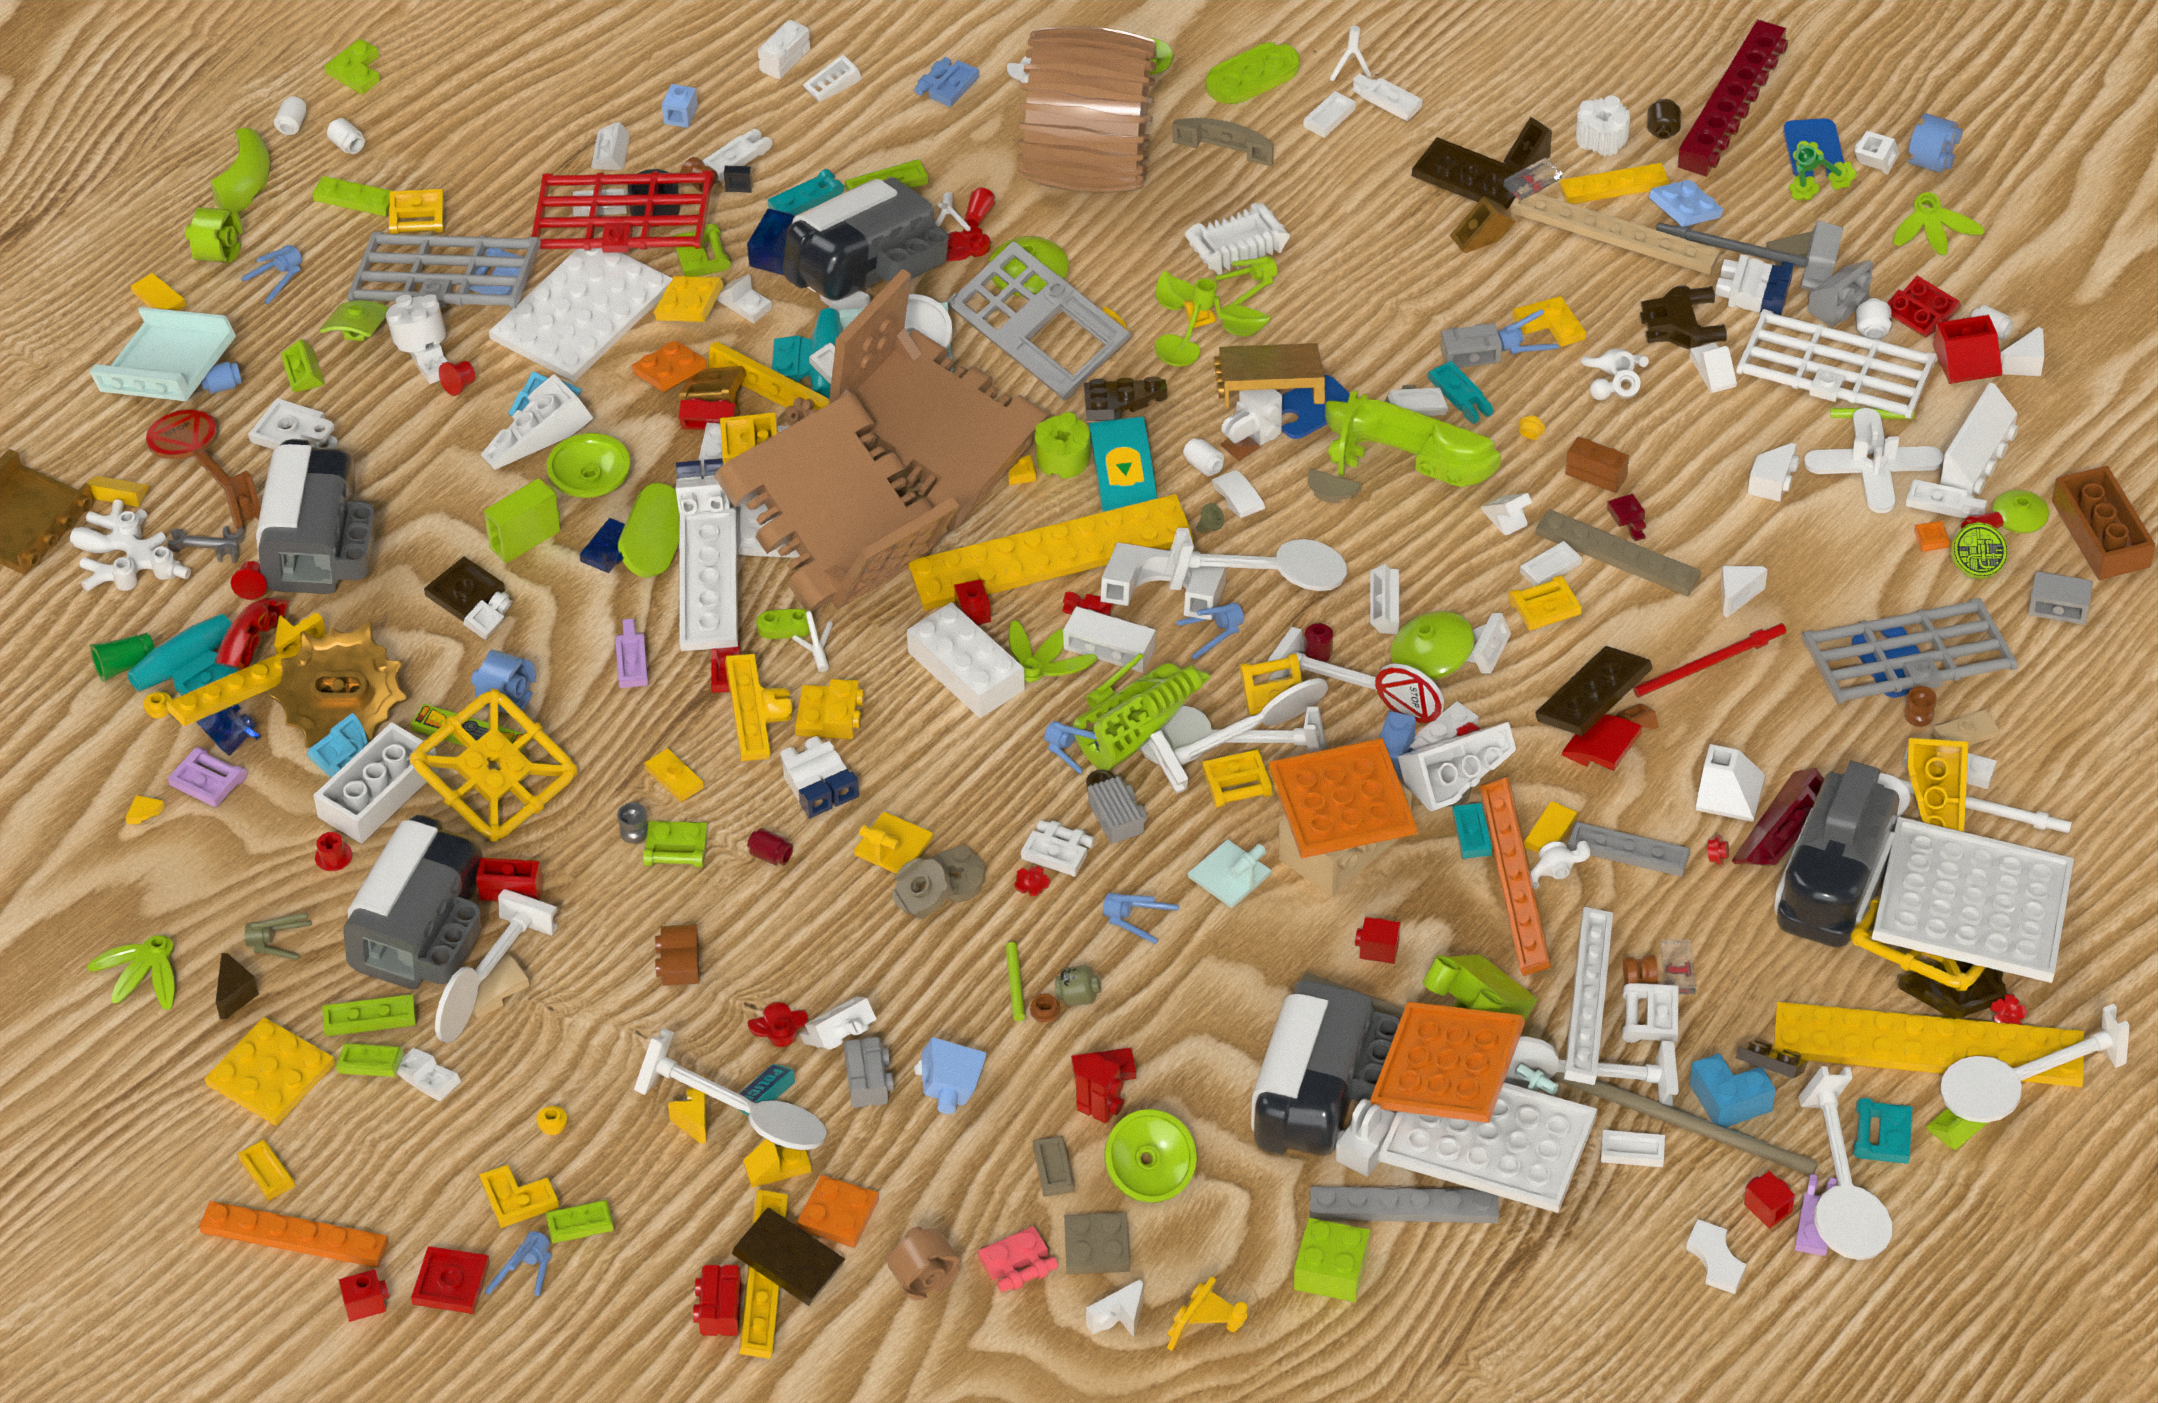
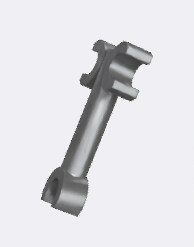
[168,526,245,563]

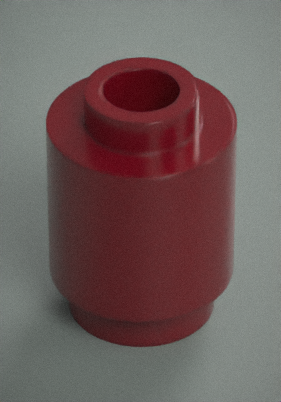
[1304,623,1333,663]
[747,828,793,866]

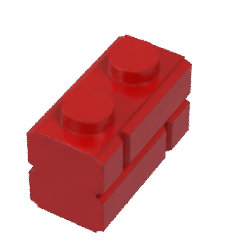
[476,857,543,902]
[1075,1052,1124,1123]
[693,1265,742,1336]

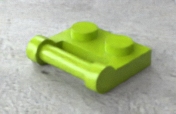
[672,223,731,277]
[643,821,708,868]

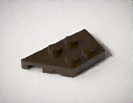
[1898,960,2007,1020]

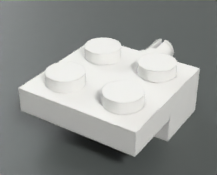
[799,996,877,1050]

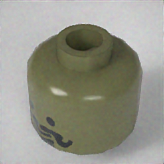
[1055,965,1102,1006]

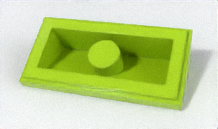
[281,339,325,393]
[1926,1108,1989,1150]

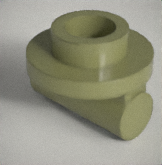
[1196,503,1224,533]

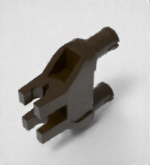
[1640,285,1727,349]

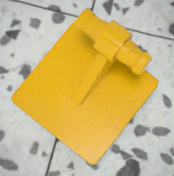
[854,812,933,874]
[1167,1276,1248,1351]

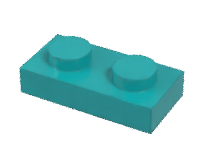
[1452,803,1492,859]

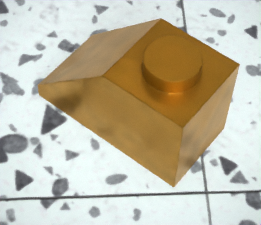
[1450,196,1516,253]

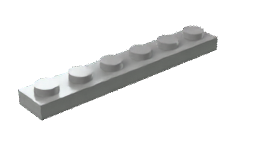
[1310,1187,1499,1223]

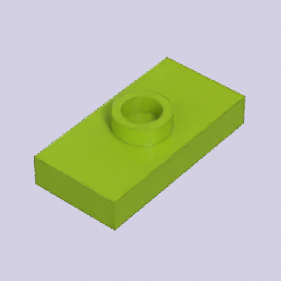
[336,1043,404,1077]
[546,1200,614,1244]

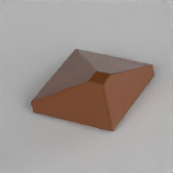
[1221,436,1260,461]
[1616,703,1659,729]

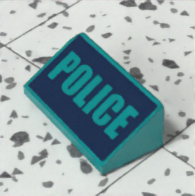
[738,1064,795,1116]

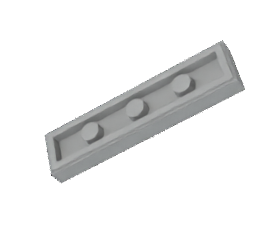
[1568,821,1691,877]

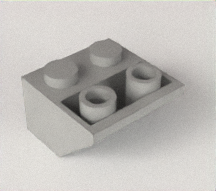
[1808,260,1873,328]

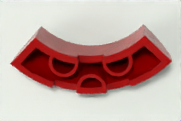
[214,598,290,670]

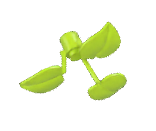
[1154,270,1271,367]

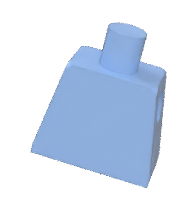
[921,1037,986,1114]

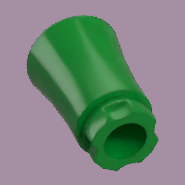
[90,633,155,682]

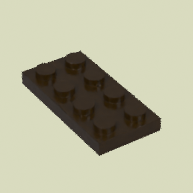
[1411,137,1530,210]
[1535,646,1653,736]

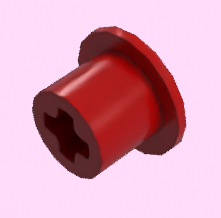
[438,360,476,396]
[230,561,267,600]
[315,832,353,871]

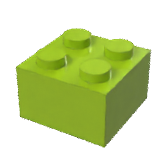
[1294,1218,1370,1302]

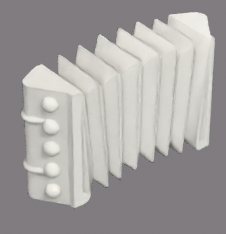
[1185,203,1290,275]

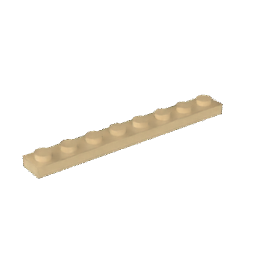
[1511,188,1720,275]

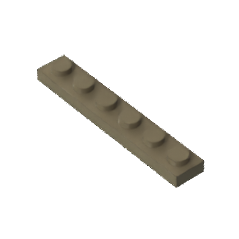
[1536,509,1701,597]

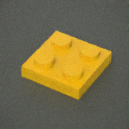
[654,276,724,322]

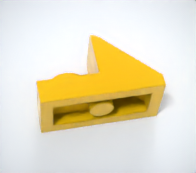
[274,612,326,654]
[668,1075,707,1143]
[743,1139,811,1188]

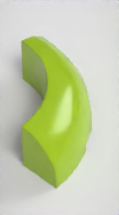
[211,128,271,213]

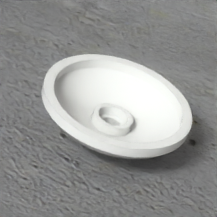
[904,294,952,349]

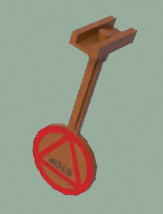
[146,409,261,529]

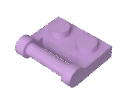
[168,747,247,808]

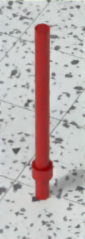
[1633,623,1787,698]

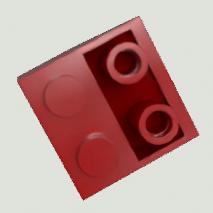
[1933,315,2003,384]

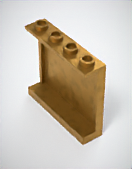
[1214,343,1325,408]
[0,449,93,575]

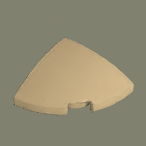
[473,951,529,1018]

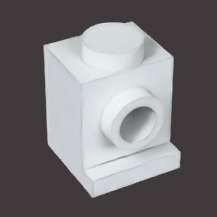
[1855,131,1900,175]

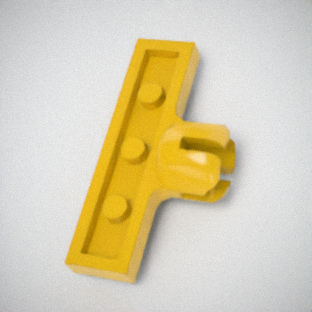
[725,654,792,761]

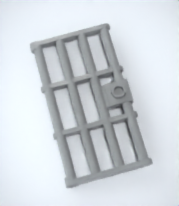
[348,232,541,308]
[1802,598,2017,704]

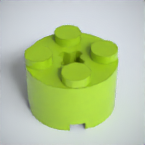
[185,207,242,263]
[1035,412,1091,478]

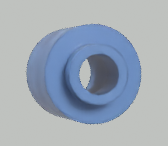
[201,361,241,394]

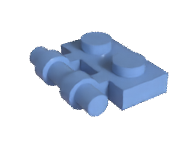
[914,57,980,107]

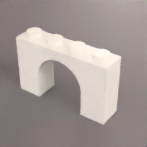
[1100,542,1227,620]

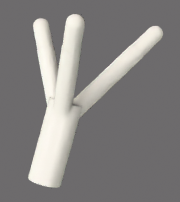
[1330,26,1371,81]
[935,192,971,231]
[792,611,833,672]

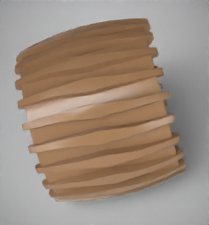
[1017,26,1157,192]

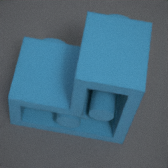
[1689,1053,1776,1128]

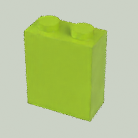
[484,478,560,563]

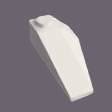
[481,374,593,470]
[1397,722,1516,811]

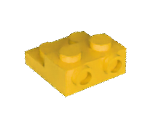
[795,679,864,739]

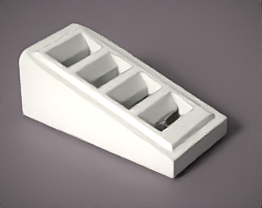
[803,55,862,102]

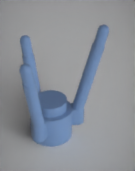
[241,245,302,304]
[1498,310,1559,355]
[1176,603,1244,659]
[1044,721,1099,774]
[1103,893,1179,944]
[485,1231,552,1296]

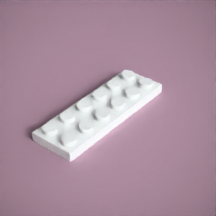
[680,508,738,651]

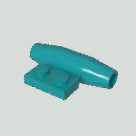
[772,308,843,399]
[127,613,238,696]

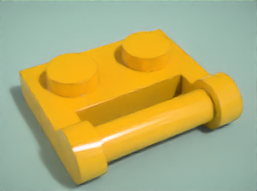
[389,189,444,234]
[1508,575,1582,631]
[1239,653,1302,716]
[1202,749,1273,808]

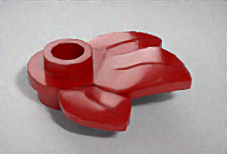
[946,226,991,261]
[747,1002,808,1047]

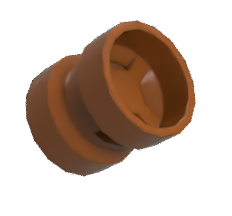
[680,157,717,192]
[1905,686,1937,727]
[1623,955,1658,985]

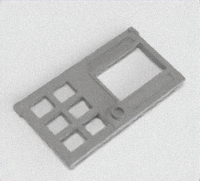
[946,241,1131,401]

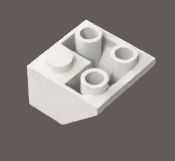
[1696,744,1765,822]

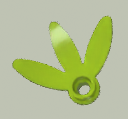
[1893,192,1985,255]
[1008,620,1098,682]
[87,935,175,1010]

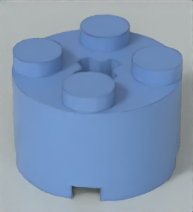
[1908,113,1963,173]
[471,649,536,714]

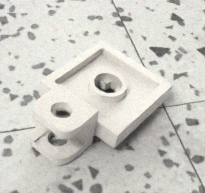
[248,398,338,449]

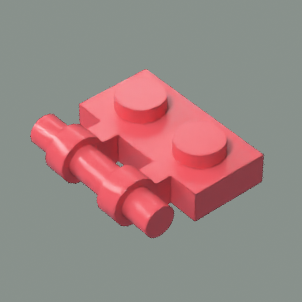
[978,1226,1058,1293]

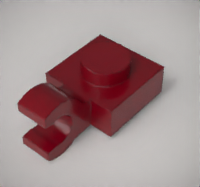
[1607,493,1646,542]

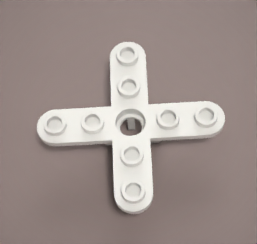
[1804,408,1944,513]

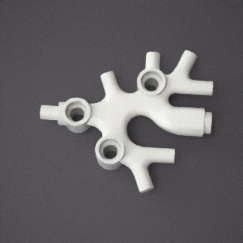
[70,500,191,592]

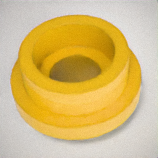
[1518,415,1546,440]
[143,692,172,719]
[536,1106,567,1135]

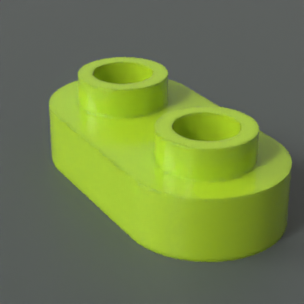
[756,609,810,639]

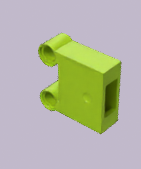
[1422,954,1538,1021]

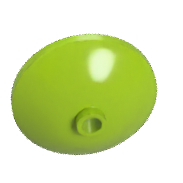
[989,236,1069,297]
[547,433,630,498]
[1390,611,1475,680]
[1104,1109,1197,1203]

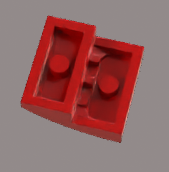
[1562,714,1642,771]

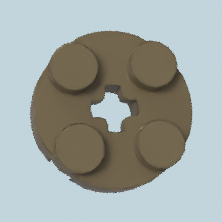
[929,846,985,902]
[892,858,953,919]

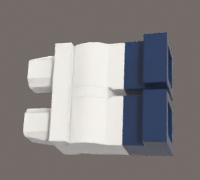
[1715,254,1794,315]
[676,458,730,515]
[780,736,859,819]

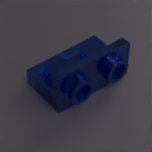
[579,518,626,573]
[196,703,261,756]

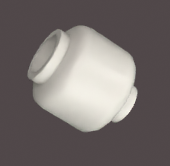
[1856,298,1892,340]

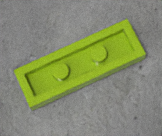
[845,159,928,191]
[312,176,391,217]
[322,994,416,1037]

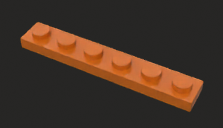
[199,1201,388,1268]

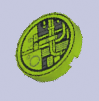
[1950,522,2008,580]

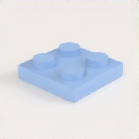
[1649,180,1724,227]

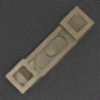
[1173,118,1274,167]

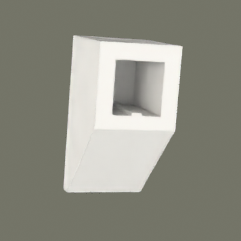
[1748,443,1800,502]

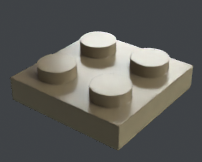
[1064,1213,1130,1274]

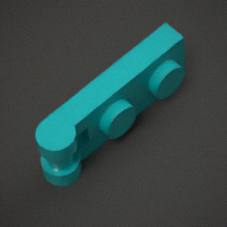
[767,169,845,222]

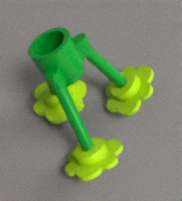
[1789,141,1857,201]

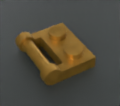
[679,366,746,403]

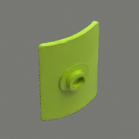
[319,300,389,342]

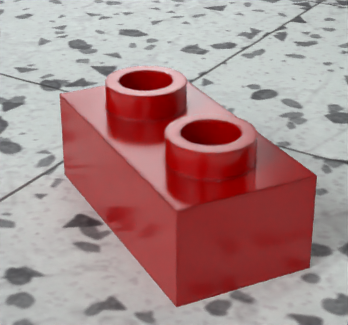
[678,398,738,430]

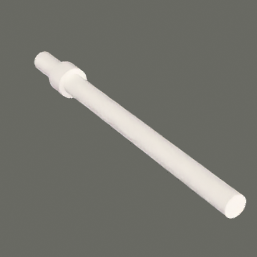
[1899,779,2072,834]

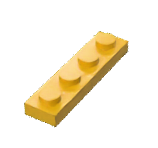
[1559,163,1669,204]

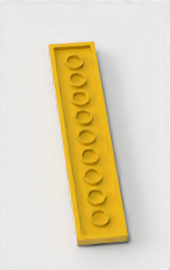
[908,494,1193,611]
[1774,1002,2084,1087]

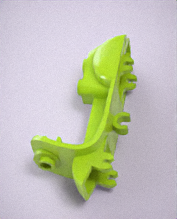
[1325,391,1501,487]

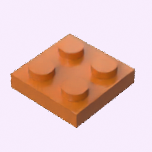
[632,340,707,392]
[797,1175,879,1248]

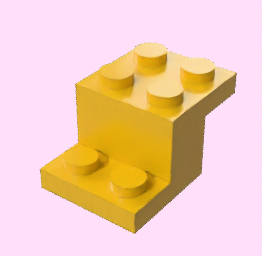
[720,412,778,464]

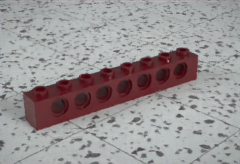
[1677,19,1788,177]

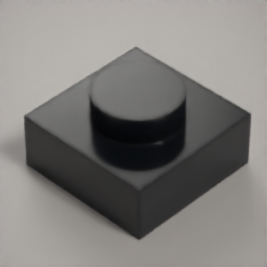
[724,165,753,193]

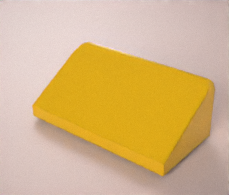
[86,476,149,507]

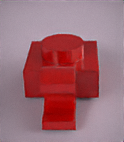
[1062,592,1114,617]

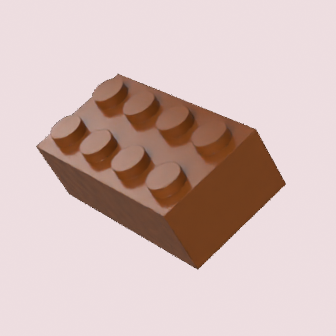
[2052,465,2156,580]

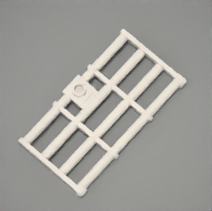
[1736,309,1937,419]

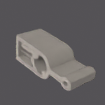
[1800,221,1844,291]

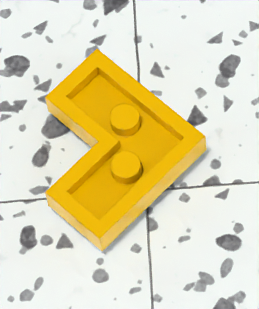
[1512,296,1586,347]
[479,1164,559,1229]

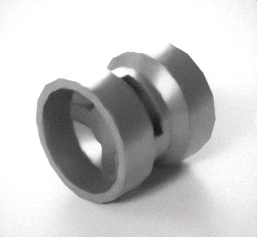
[617,802,648,844]

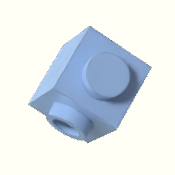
[662,84,698,128]

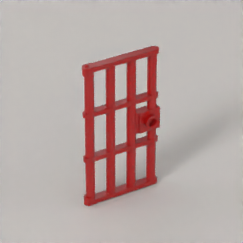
[531,170,715,253]

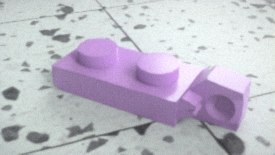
[615,619,648,688]

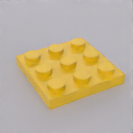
[205,1017,335,1126]

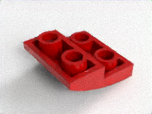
[1887,275,1961,338]

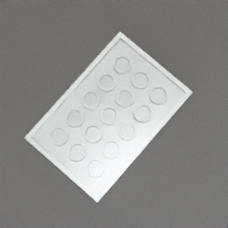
[489,248,673,382]
[1379,1083,1597,1213]

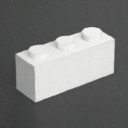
[1063,606,1156,673]

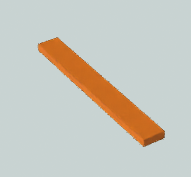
[1480,777,1552,976]

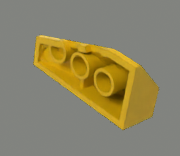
[1907,738,1968,832]

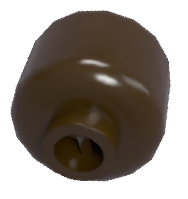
[1647,99,1682,139]

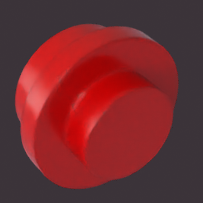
[1707,835,1729,865]

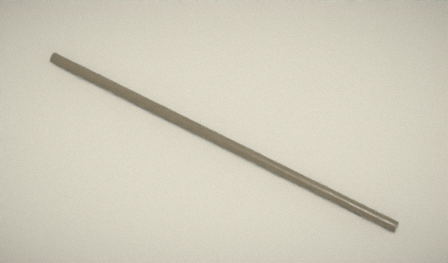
[1301,972,1818,1176]

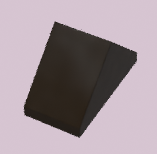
[1503,116,1552,173]
[216,953,259,1019]

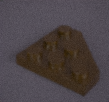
[1084,376,1167,421]

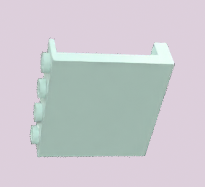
[90,307,236,401]

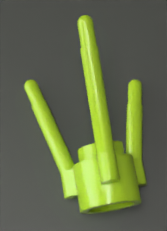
[1214,255,1278,305]
[1086,653,1143,711]

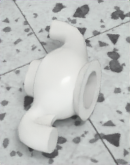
[1581,348,1649,376]
[1531,841,1590,889]

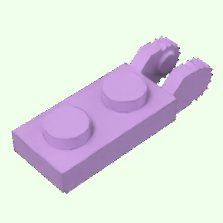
[1795,1174,1837,1256]

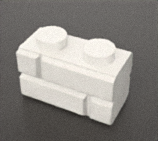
[758,20,810,79]

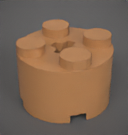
[885,1226,961,1300]

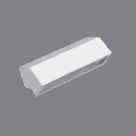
[1370,564,1399,634]

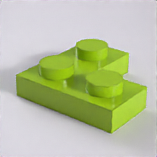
[324,38,380,95]

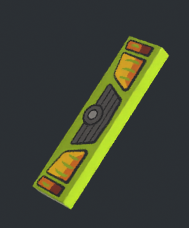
[411,703,525,753]

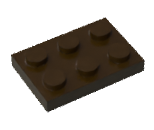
[732,1207,845,1306]

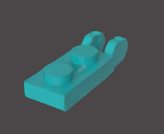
[1428,361,1494,424]

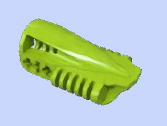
[1073,663,1211,771]

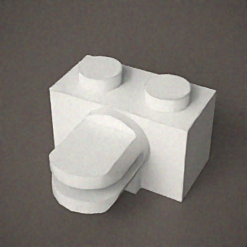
[1221,389,1282,446]
[1336,1098,1396,1177]

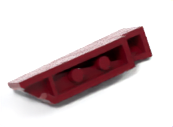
[1732,768,1824,866]

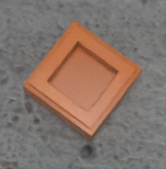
[1914,521,1950,552]

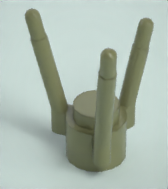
[245,913,312,960]

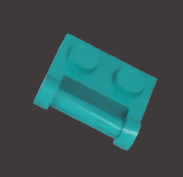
[1853,1098,1913,1164]

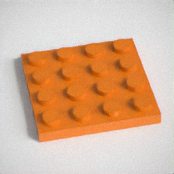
[1269,738,1417,859]
[1370,1002,1525,1123]

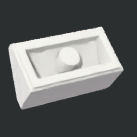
[591,122,630,170]

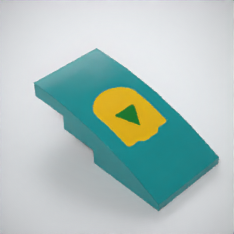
[1089,417,1157,512]

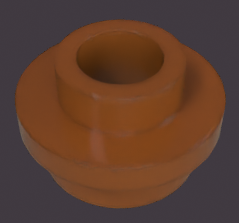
[1030,993,1060,1022]

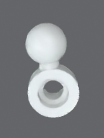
[1590,370,1641,400]

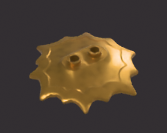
[268,621,407,748]

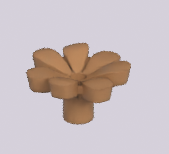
[786,397,818,426]

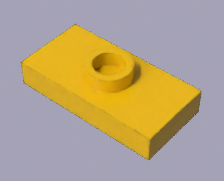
[644,748,704,803]

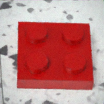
[411,1246,490,1314]

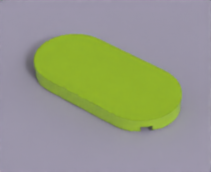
[1205,42,1300,104]
[618,483,680,578]

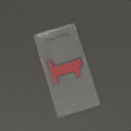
[1504,158,1562,201]
[1660,939,1696,994]

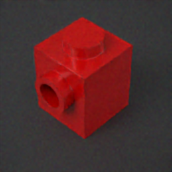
[954,579,991,626]
[1355,917,1401,964]
[1744,1171,1795,1229]
[338,1269,389,1322]

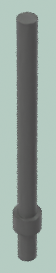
[1656,222,1809,268]

